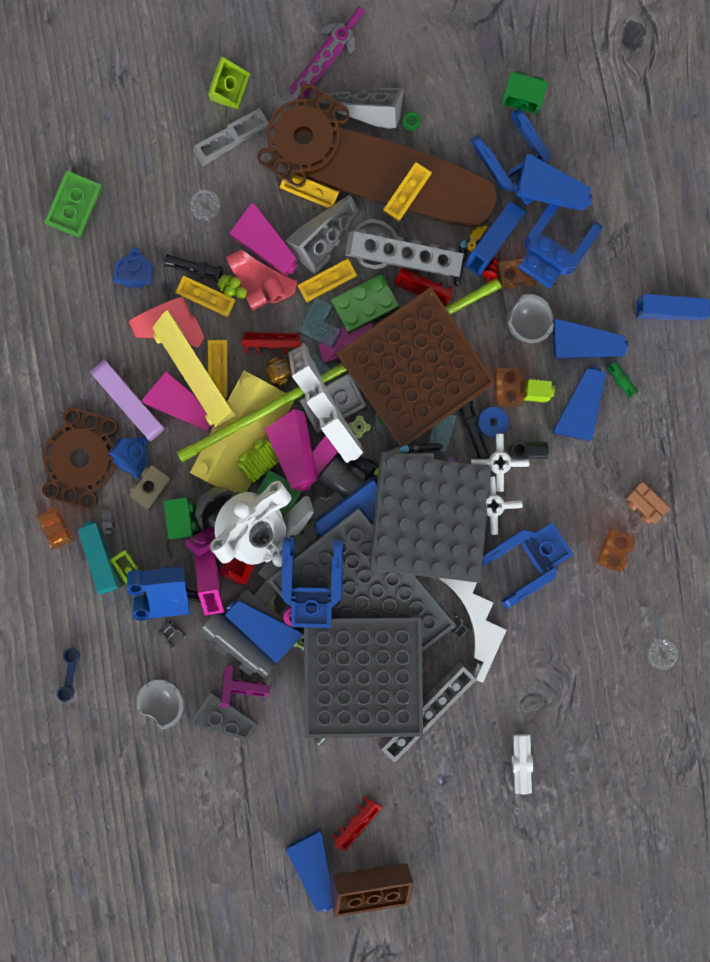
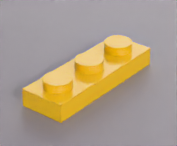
[383,162,432,221]
[280,170,340,208]
[298,259,357,303]
[175,276,236,318]
[208,340,228,398]

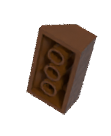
[331,863,414,917]

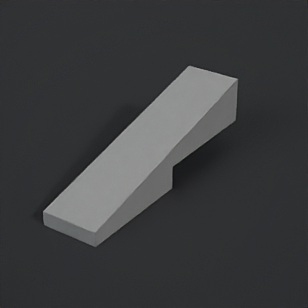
[193,108,269,166]
[283,496,314,537]

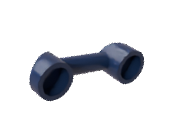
[57,648,81,702]

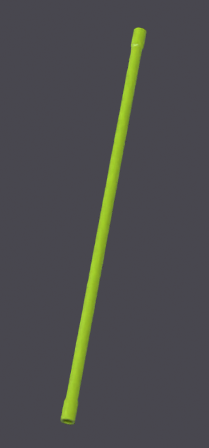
[177,278,501,462]

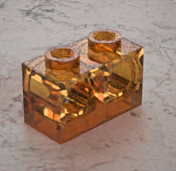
[497,258,538,290]
[495,367,524,408]
[36,507,74,550]
[596,528,635,573]

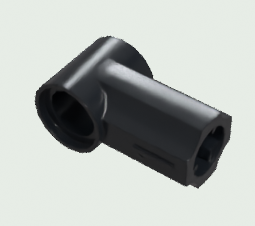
[509,441,549,459]

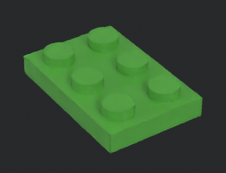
[44,170,103,239]
[331,274,399,334]

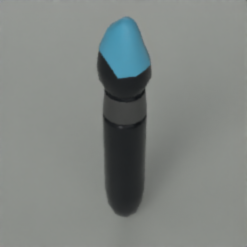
[454,240,467,286]
[399,443,443,454]

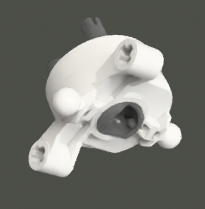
[208,481,291,567]

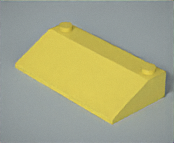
[152,310,236,427]
[190,370,294,493]

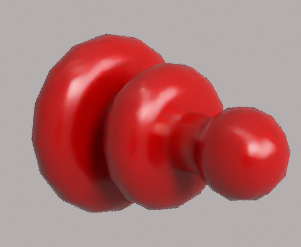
[482,258,498,282]

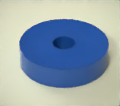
[478,407,509,438]

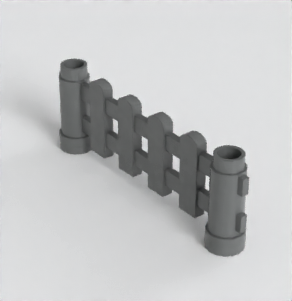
[199,456,366,678]

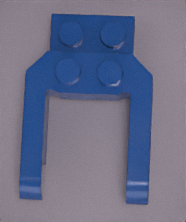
[470,108,551,206]
[518,204,603,289]
[482,522,574,609]
[281,537,343,628]

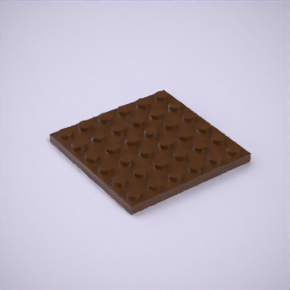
[335,287,496,448]

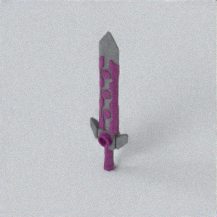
[280,6,365,115]

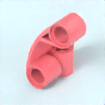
[226,249,298,311]
[129,297,204,348]

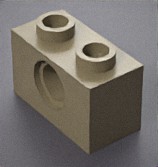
[129,465,172,510]

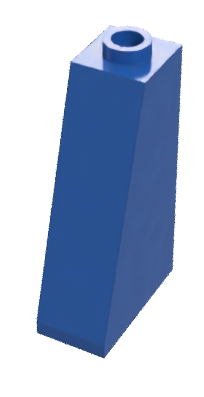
[516,154,592,211]
[464,201,526,277]
[636,294,710,321]
[553,319,628,360]
[552,366,606,441]
[314,477,377,536]
[225,599,303,663]
[286,828,333,912]

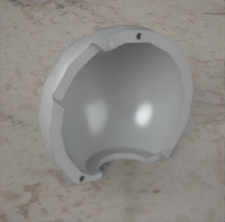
[354,219,397,269]
[507,294,554,343]
[137,679,185,729]

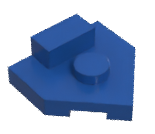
[113,246,154,288]
[108,437,149,479]

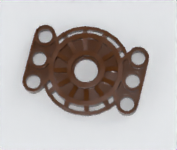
[257,84,349,188]
[42,407,118,509]

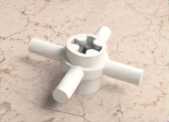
[471,434,529,492]
[486,477,522,535]

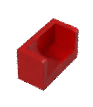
[219,557,255,585]

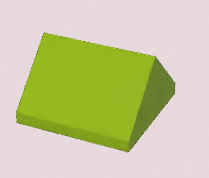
[208,57,250,109]

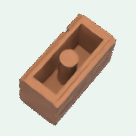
[625,481,671,524]

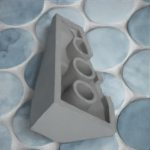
[320,88,404,129]
[285,195,358,274]

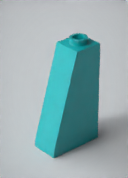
[77,520,123,595]

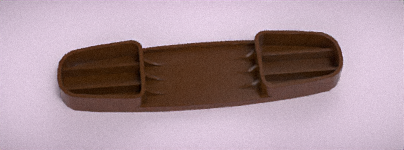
[281,126,497,228]

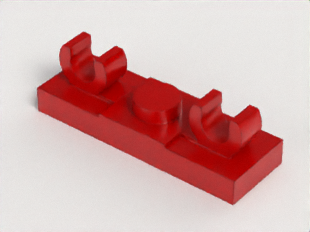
[394,267,453,307]
[242,332,301,354]
[331,796,383,851]

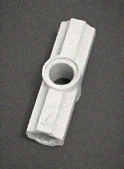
[512,734,533,794]

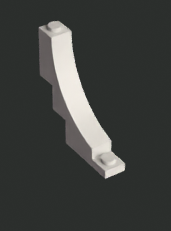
[288,343,363,463]
[439,578,507,683]

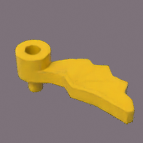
[467,226,488,252]

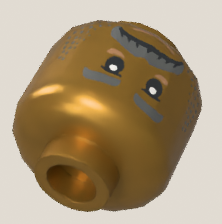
[265,357,292,387]

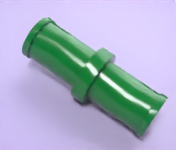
[606,361,639,398]

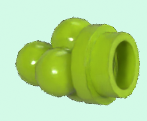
[218,274,247,299]

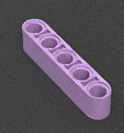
[90,359,165,442]

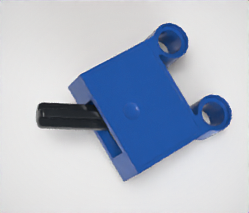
[127,566,201,621]

